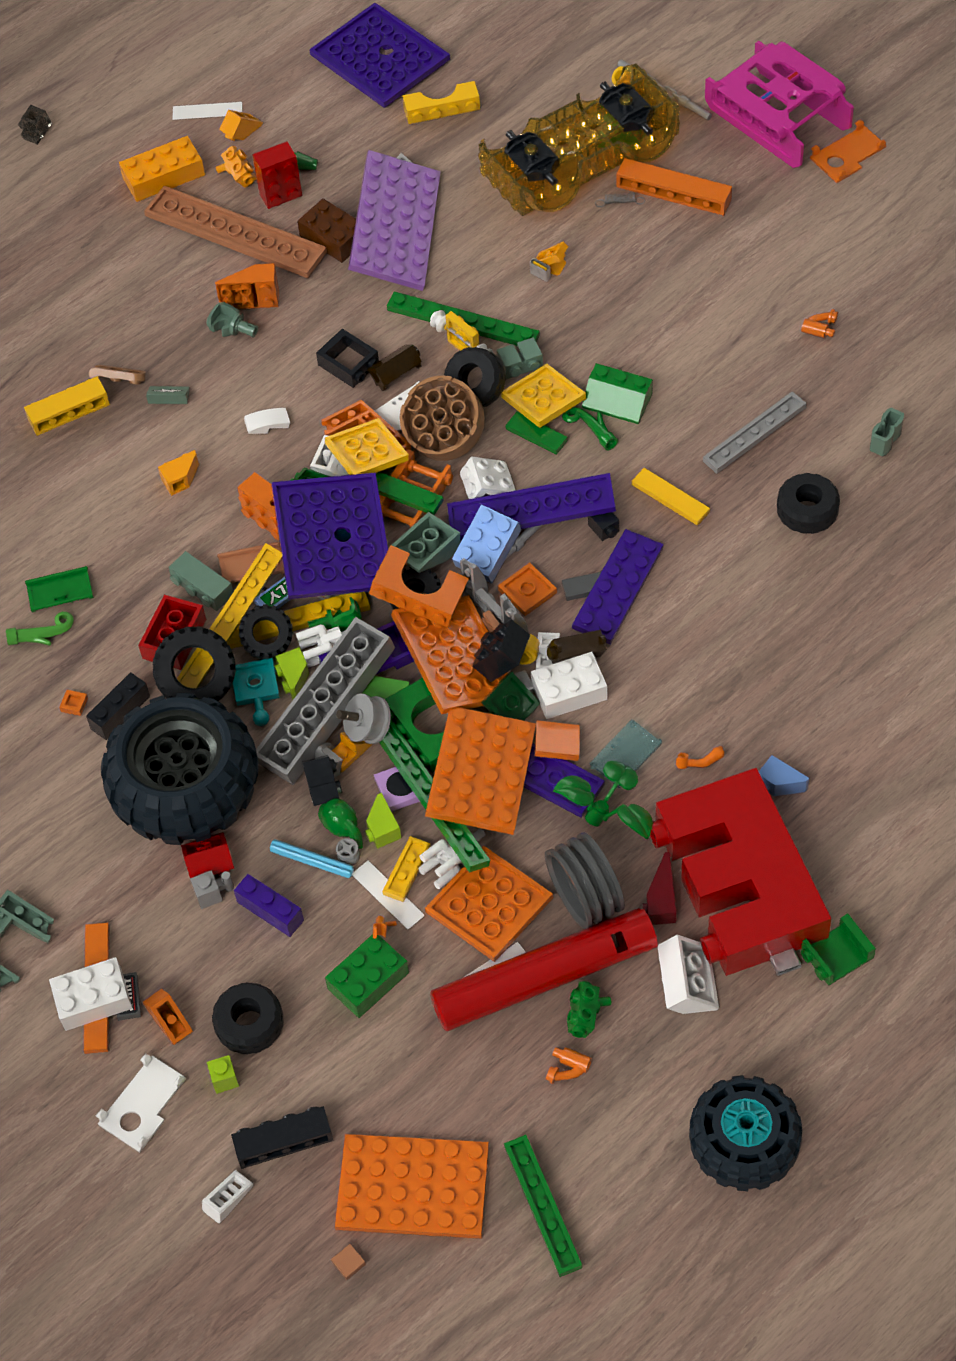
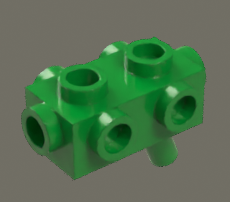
[567,981,612,1038]

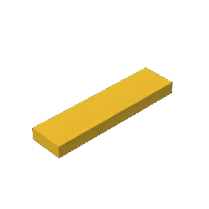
[632,468,710,526]

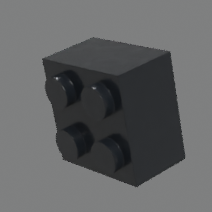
[472,619,530,682]

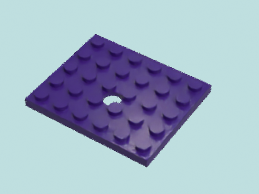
[309,3,450,108]
[271,473,388,599]

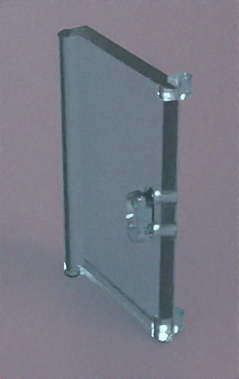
[589,719,662,789]

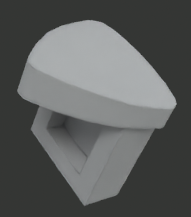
[314,743,343,778]

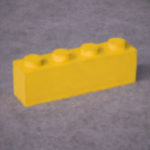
[24,376,110,436]

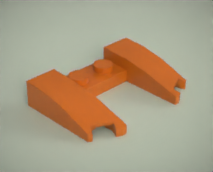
[321,400,411,451]

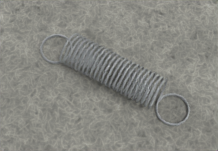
[595,192,645,207]

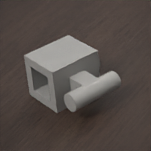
[190,870,234,909]

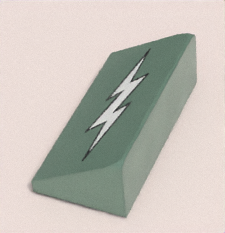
[146,386,190,404]

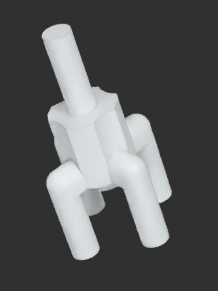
[296,624,345,668]
[418,829,485,889]

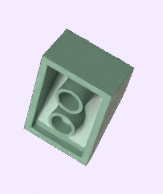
[388,512,460,573]

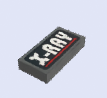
[117,972,141,1021]

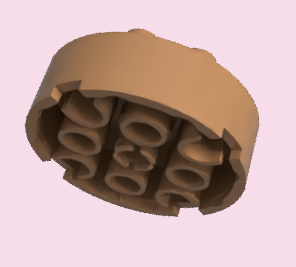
[400,375,485,461]

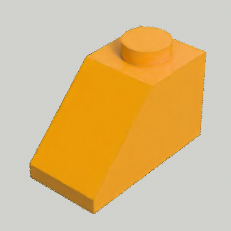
[219,110,263,141]

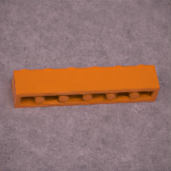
[616,158,732,216]

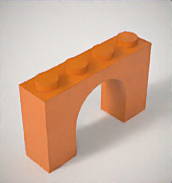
[369,545,469,627]

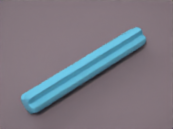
[270,839,354,878]

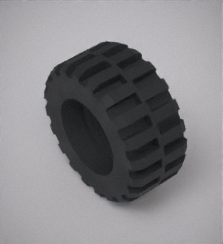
[153,626,236,701]

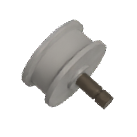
[336,694,391,744]

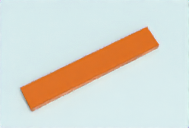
[84,923,109,1054]

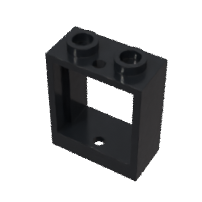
[316,329,379,388]

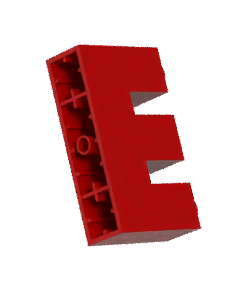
[650,768,832,976]

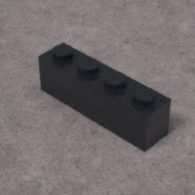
[231,1106,334,1169]

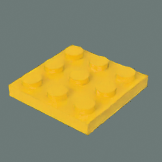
[501,364,586,428]
[325,418,409,475]

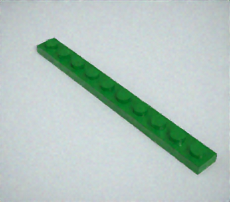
[379,719,490,873]

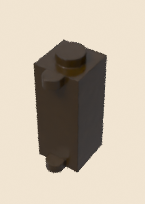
[368,344,422,391]
[547,630,607,664]

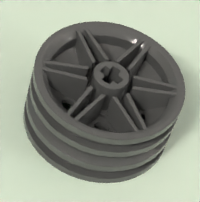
[545,832,625,929]

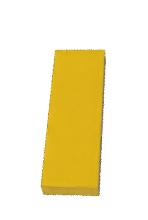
[382,836,431,902]

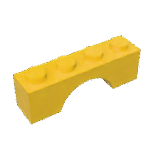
[402,81,480,124]

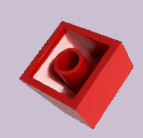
[181,832,235,878]

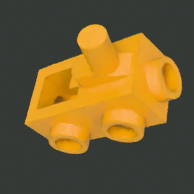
[216,146,257,188]

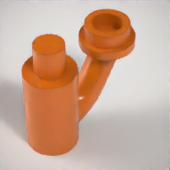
[801,309,838,338]
[546,1047,592,1084]

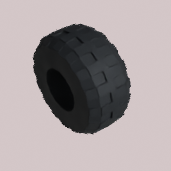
[444,347,506,407]
[777,473,840,534]
[212,982,283,1055]

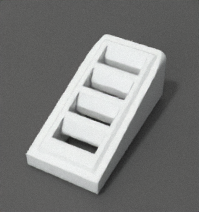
[202,1170,253,1224]

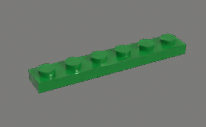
[504,1135,582,1277]

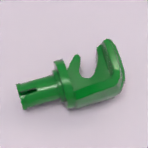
[307,597,362,632]

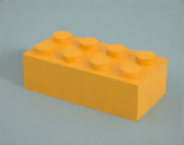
[119,135,205,202]

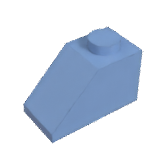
[759,755,809,796]

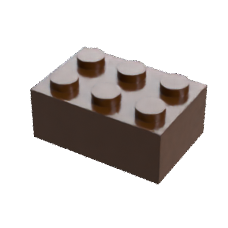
[297,198,356,263]

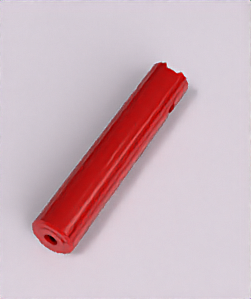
[430,908,658,1032]

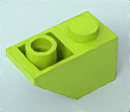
[274,647,309,700]

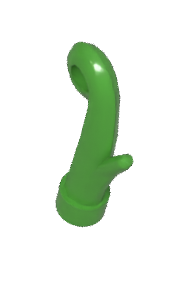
[6,611,74,646]

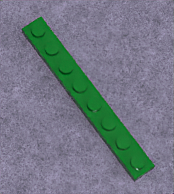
[387,291,540,346]

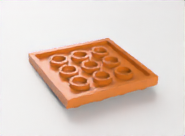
[425,846,553,962]

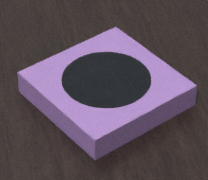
[374,767,420,812]

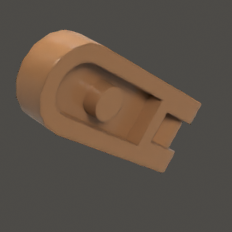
[89,365,146,385]

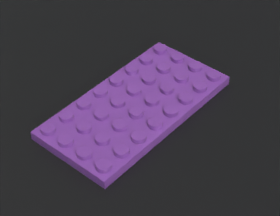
[348,150,440,291]

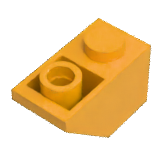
[158,450,199,496]

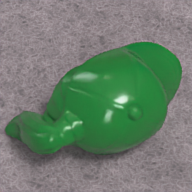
[318,798,363,849]

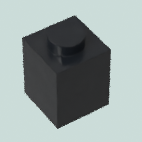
[588,512,619,542]

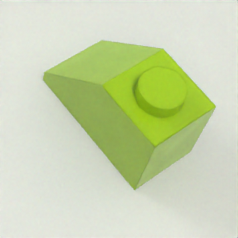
[365,793,401,849]

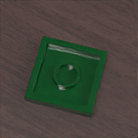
[481,671,540,721]

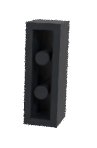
[86,672,150,740]

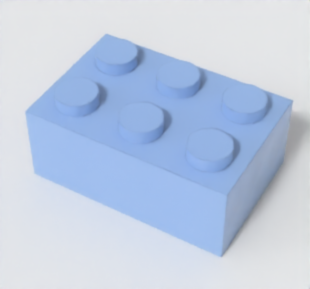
[452,505,521,583]

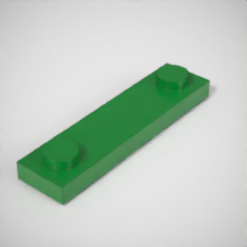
[376,472,444,515]

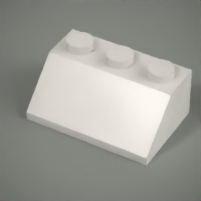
[658,935,719,1014]

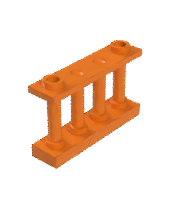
[379,449,453,528]

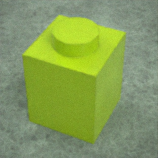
[207,1055,239,1094]

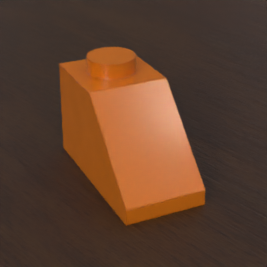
[143,989,193,1045]

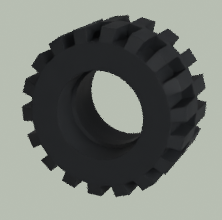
[239,604,293,660]

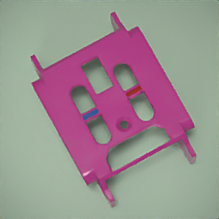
[705,41,854,168]

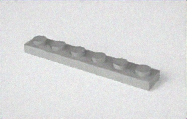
[703,392,806,474]

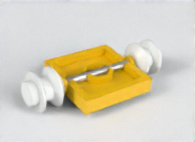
[430,310,493,353]

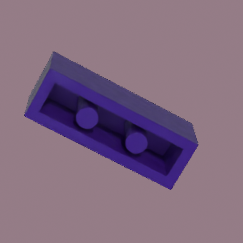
[234,874,304,937]

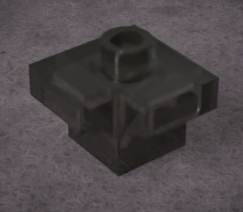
[18,105,52,145]

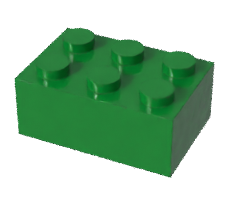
[325,934,409,1018]

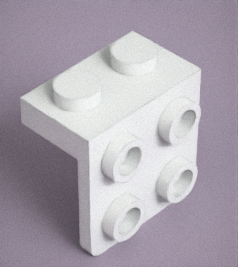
[460,456,516,499]

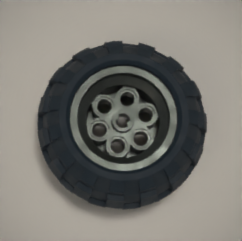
[101,693,259,845]

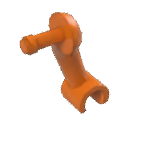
[676,746,725,769]
[372,915,397,939]

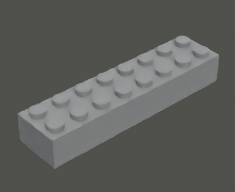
[256,617,395,785]

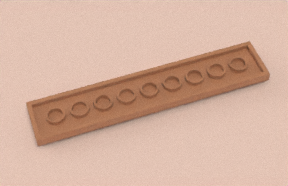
[144,186,327,278]

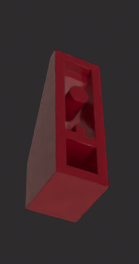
[642,852,676,925]

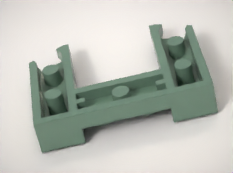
[0,889,54,992]

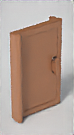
[217,542,284,583]

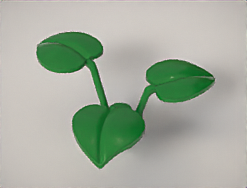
[553,760,653,840]

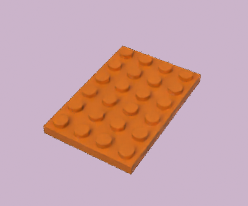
[391,595,509,715]
[425,707,536,835]
[335,1134,489,1239]

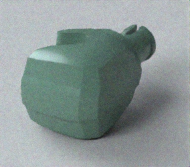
[206,302,259,338]

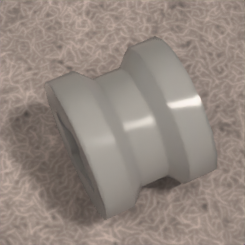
[336,838,360,865]

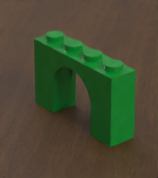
[385,678,444,773]

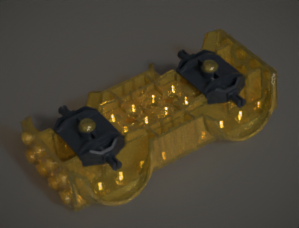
[478,63,680,216]

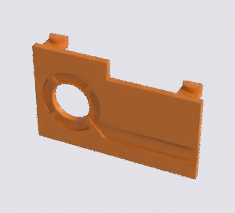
[810,119,886,183]

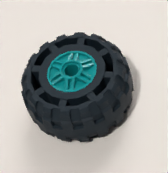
[689,1075,802,1191]

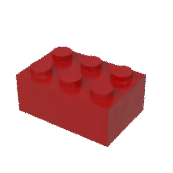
[252,141,302,209]
[138,594,207,670]

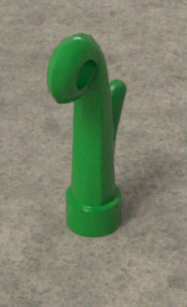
[562,407,618,451]

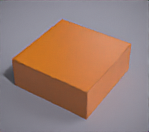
[59,690,88,716]

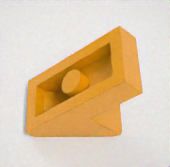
[536,241,569,275]
[332,732,373,773]

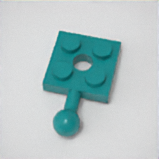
[233,658,280,727]

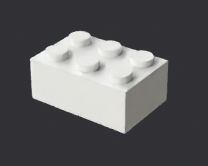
[531,652,607,719]
[49,957,133,1031]

